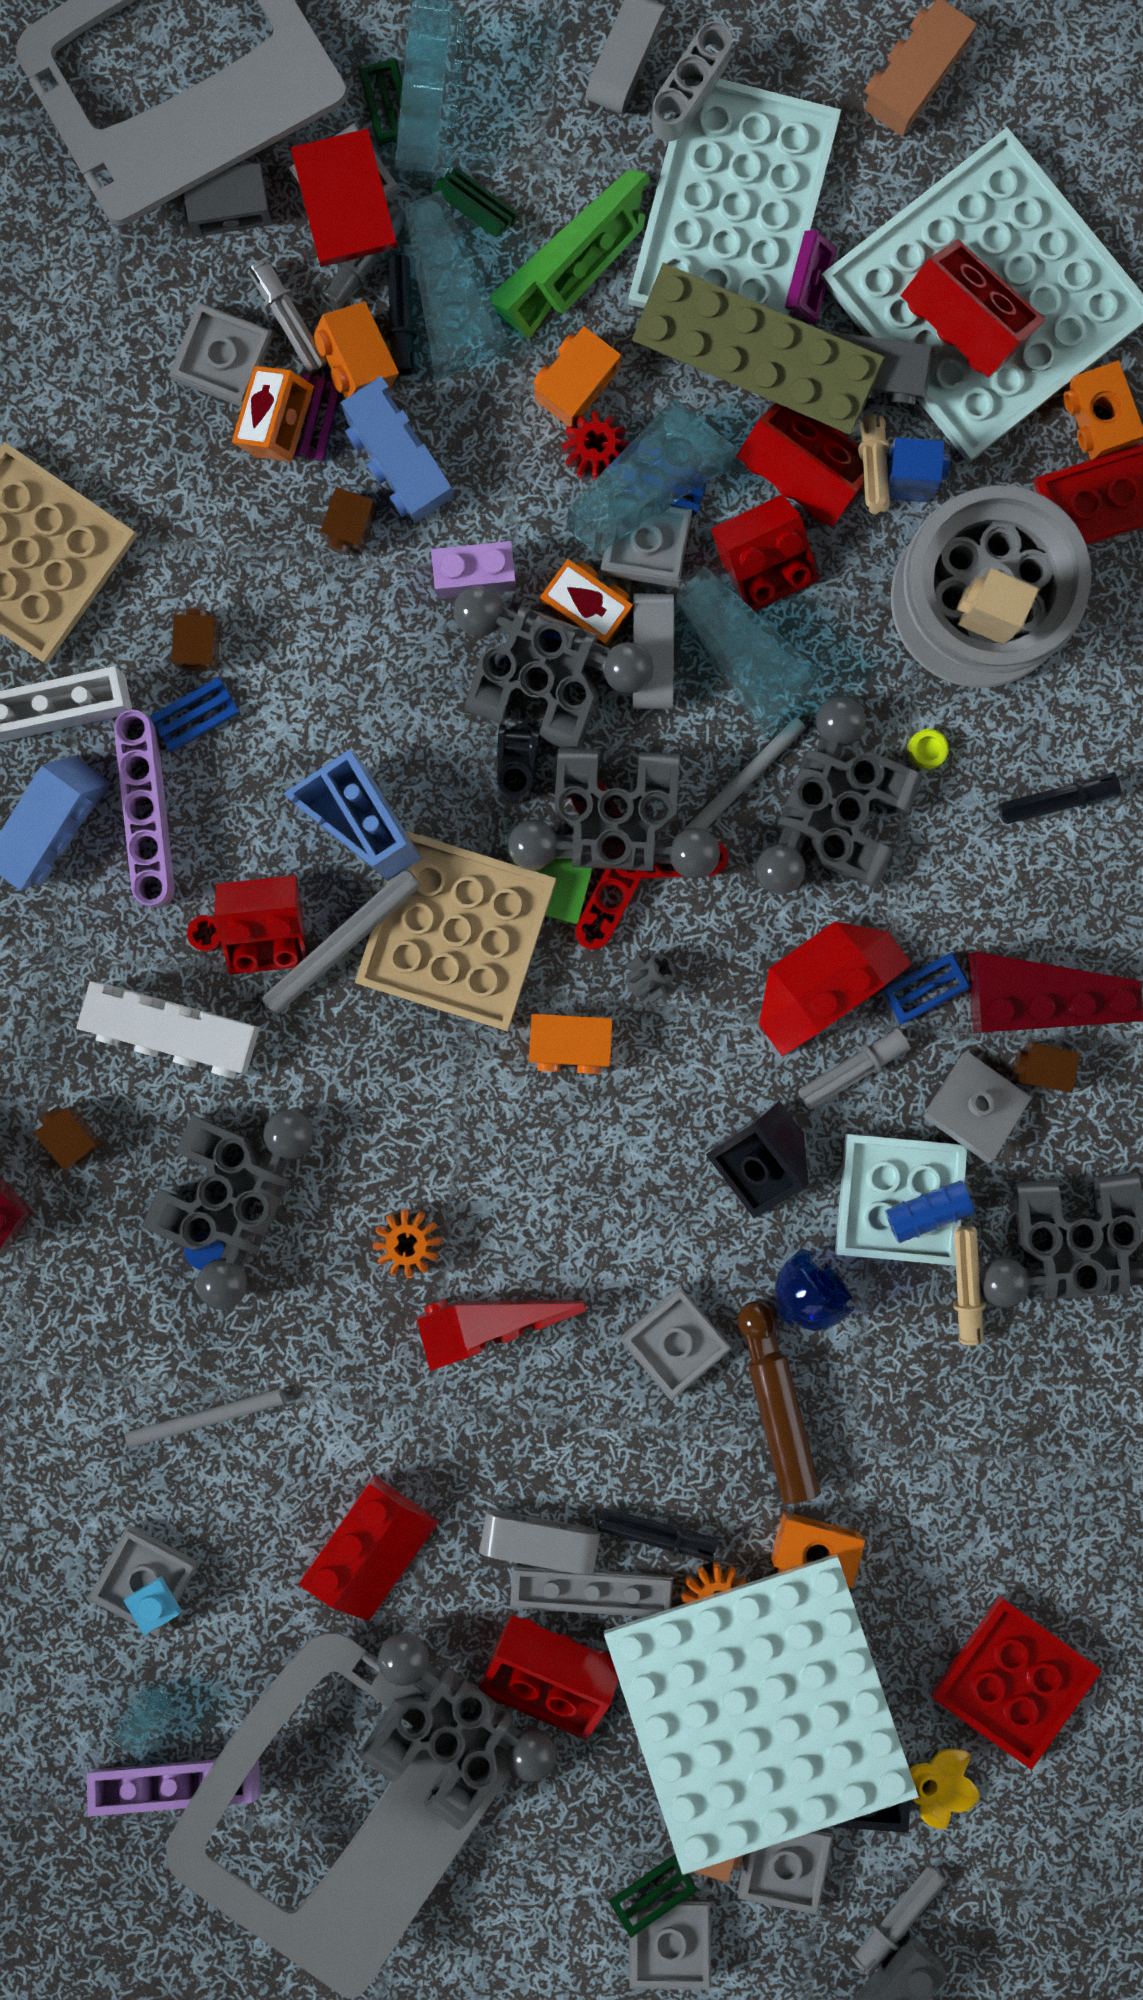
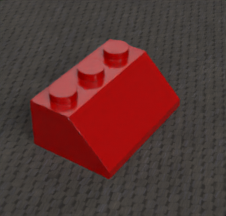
[900,239,1045,378]
[735,403,865,528]
[298,1475,439,1621]
[478,1615,618,1741]

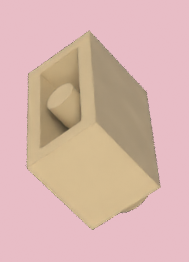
[957,568,1039,645]

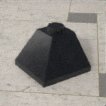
[706,1101,809,1218]

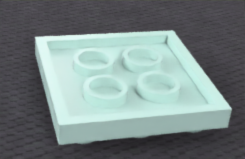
[835,1134,967,1266]

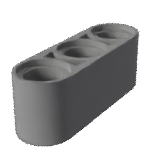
[585,0,667,114]
[651,21,732,141]
[632,594,674,709]
[479,1510,601,1575]

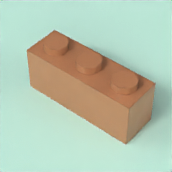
[864,0,977,137]

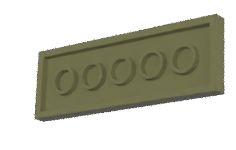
[632,262,885,435]

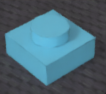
[124,1576,182,1635]

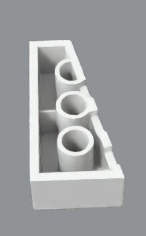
[76,981,260,1079]

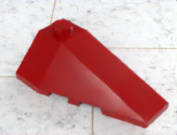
[417,1298,586,1371]

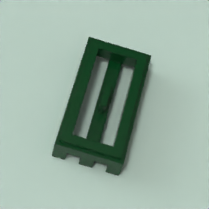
[358,58,416,147]
[433,167,520,238]
[608,1854,698,1938]

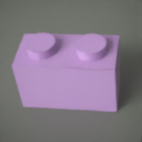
[431,541,516,599]

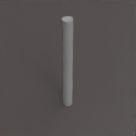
[683,717,806,830]
[125,1389,284,1448]

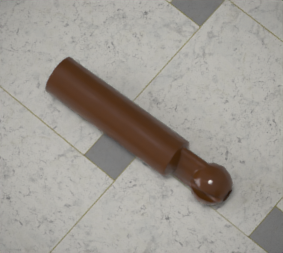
[738,1301,821,1504]

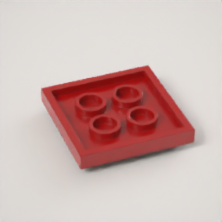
[930,1595,1102,1770]

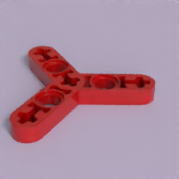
[570,779,728,950]

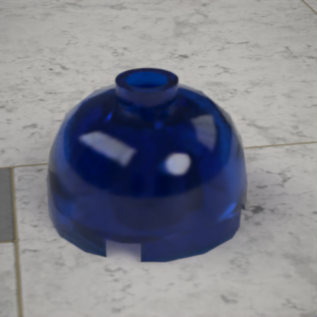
[775,1249,854,1332]

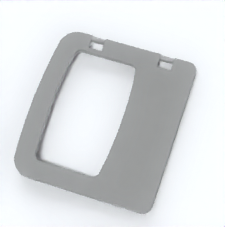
[16,0,347,225]
[166,1632,511,1999]

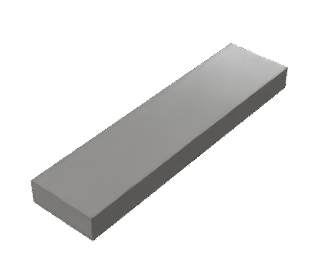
[510,1564,674,1617]

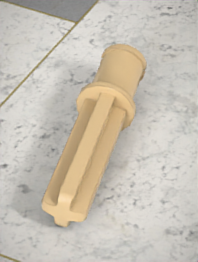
[858,414,890,515]
[953,1225,986,1346]

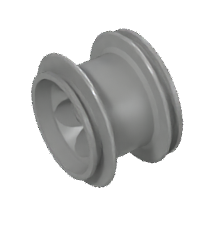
[891,485,1091,688]

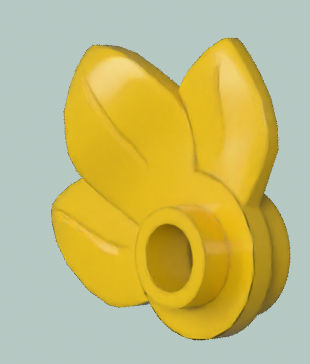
[909,1748,980,1829]

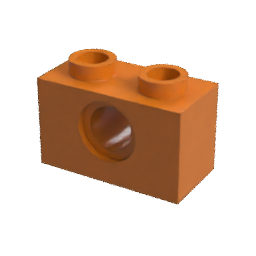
[1063,360,1143,460]
[770,1511,865,1588]

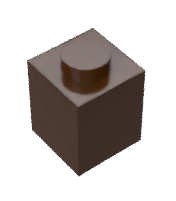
[320,487,377,556]
[171,609,220,671]
[1013,1043,1081,1093]
[34,1106,104,1171]

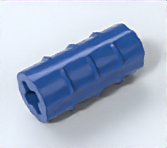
[885,1180,975,1243]

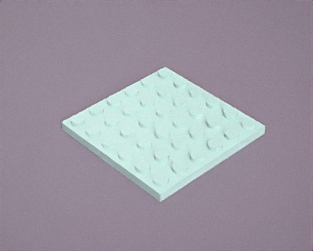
[820,127,1143,464]
[604,1554,918,1875]

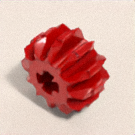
[562,410,630,483]

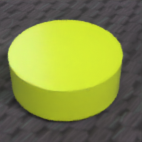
[907,729,949,770]

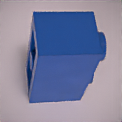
[887,437,950,502]

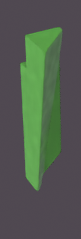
[486,169,650,339]

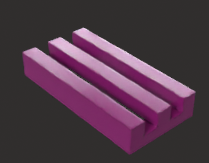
[785,230,837,324]
[294,373,341,462]

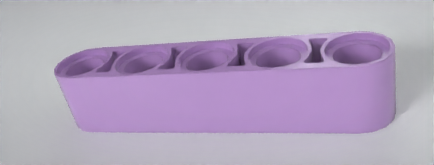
[114,709,175,908]

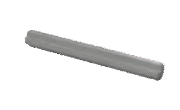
[263,869,420,1013]

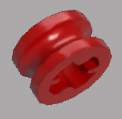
[187,915,222,952]

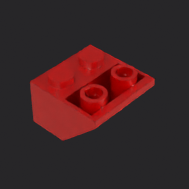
[711,494,819,614]
[214,875,308,975]

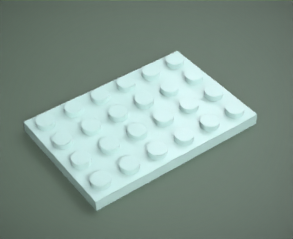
[628,77,841,315]

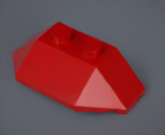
[758,921,912,1056]

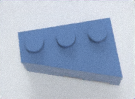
[341,375,454,524]
[283,749,422,881]
[0,755,112,891]

